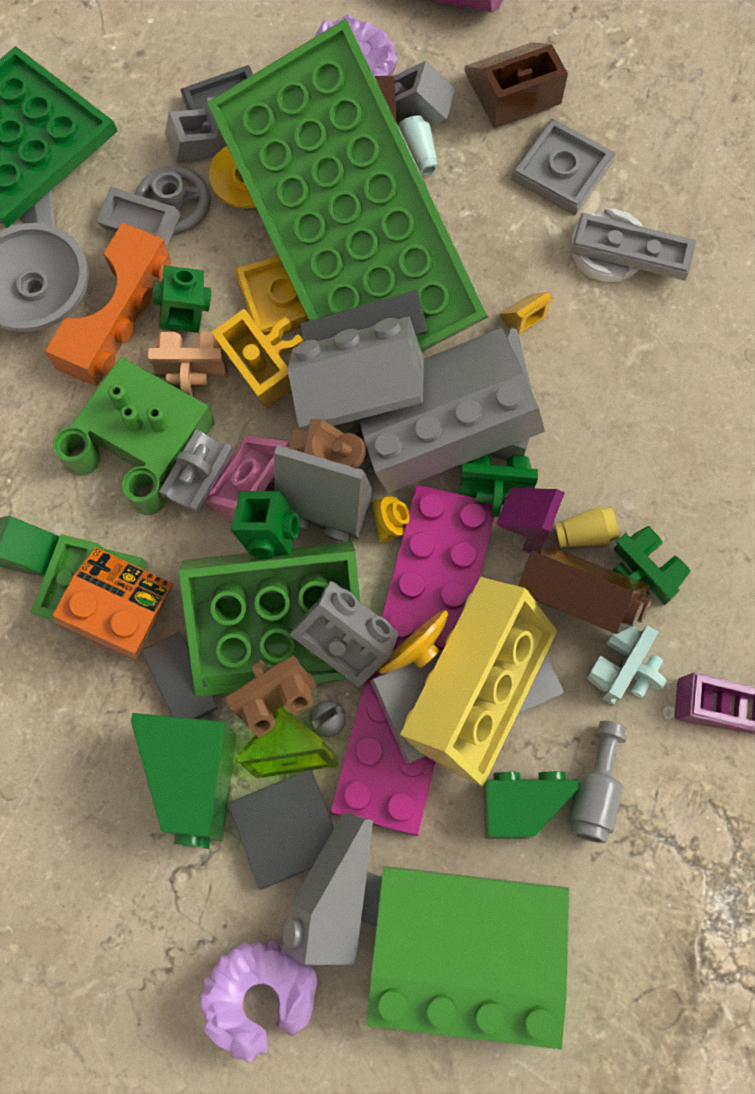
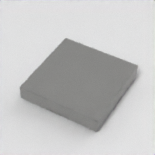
[511,118,616,215]

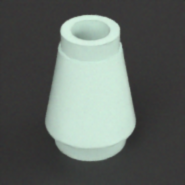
[398,115,439,177]

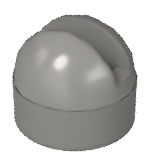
[310,701,346,737]

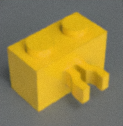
[211,308,304,409]

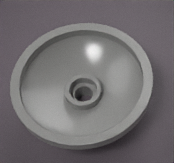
[0,223,89,332]

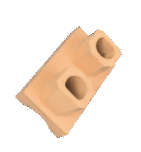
[148,331,227,396]

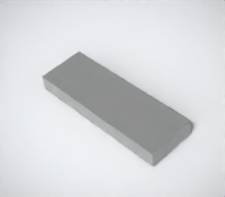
[570,212,696,281]

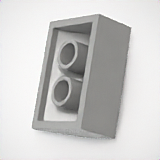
[288,316,424,430]

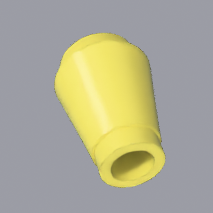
[555,505,620,548]

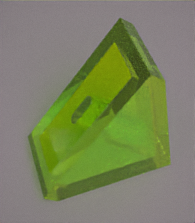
[238,706,339,779]

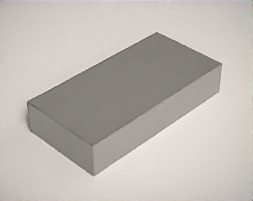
[96,187,181,247]

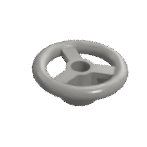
[135,166,210,233]

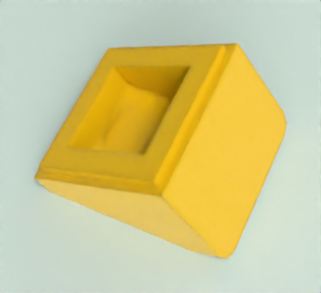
[500,292,552,335]

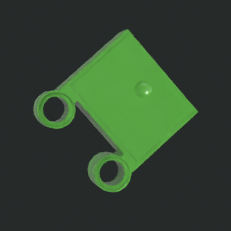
[53,357,215,515]

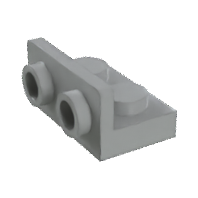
[290,581,398,687]

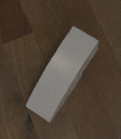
[165,97,227,162]

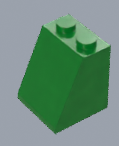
[131,713,237,849]

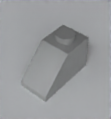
[394,60,455,127]

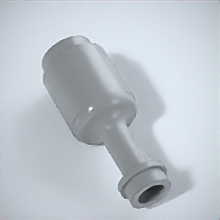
[568,721,626,843]

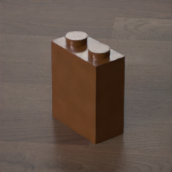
[518,548,652,634]

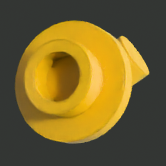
[371,496,410,543]

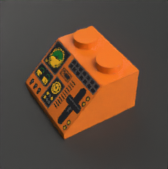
[52,547,174,661]

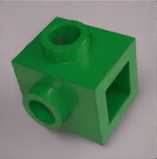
[152,265,211,333]
[231,491,300,559]

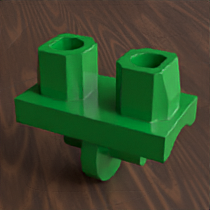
[459,454,538,517]
[612,526,691,605]

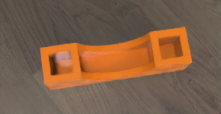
[45,222,171,387]

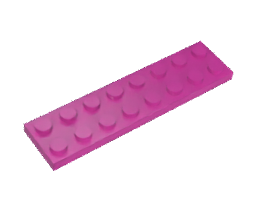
[331,484,494,836]

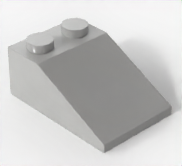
[274,445,374,542]

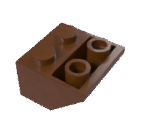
[464,42,568,128]

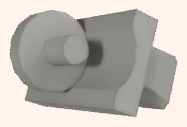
[159,429,234,514]

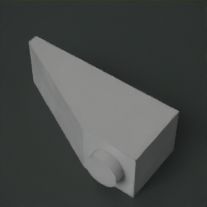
[283,812,373,965]

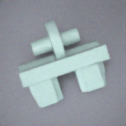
[586,625,667,706]

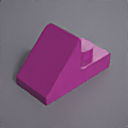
[497,488,565,553]

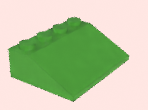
[178,541,360,697]
[366,866,569,1050]

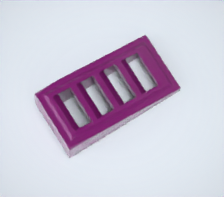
[674,672,755,734]

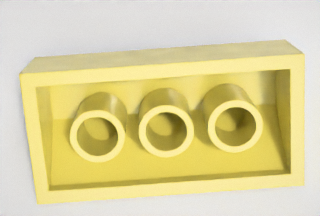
[400,577,558,787]

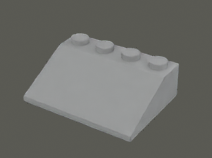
[359,328,545,493]

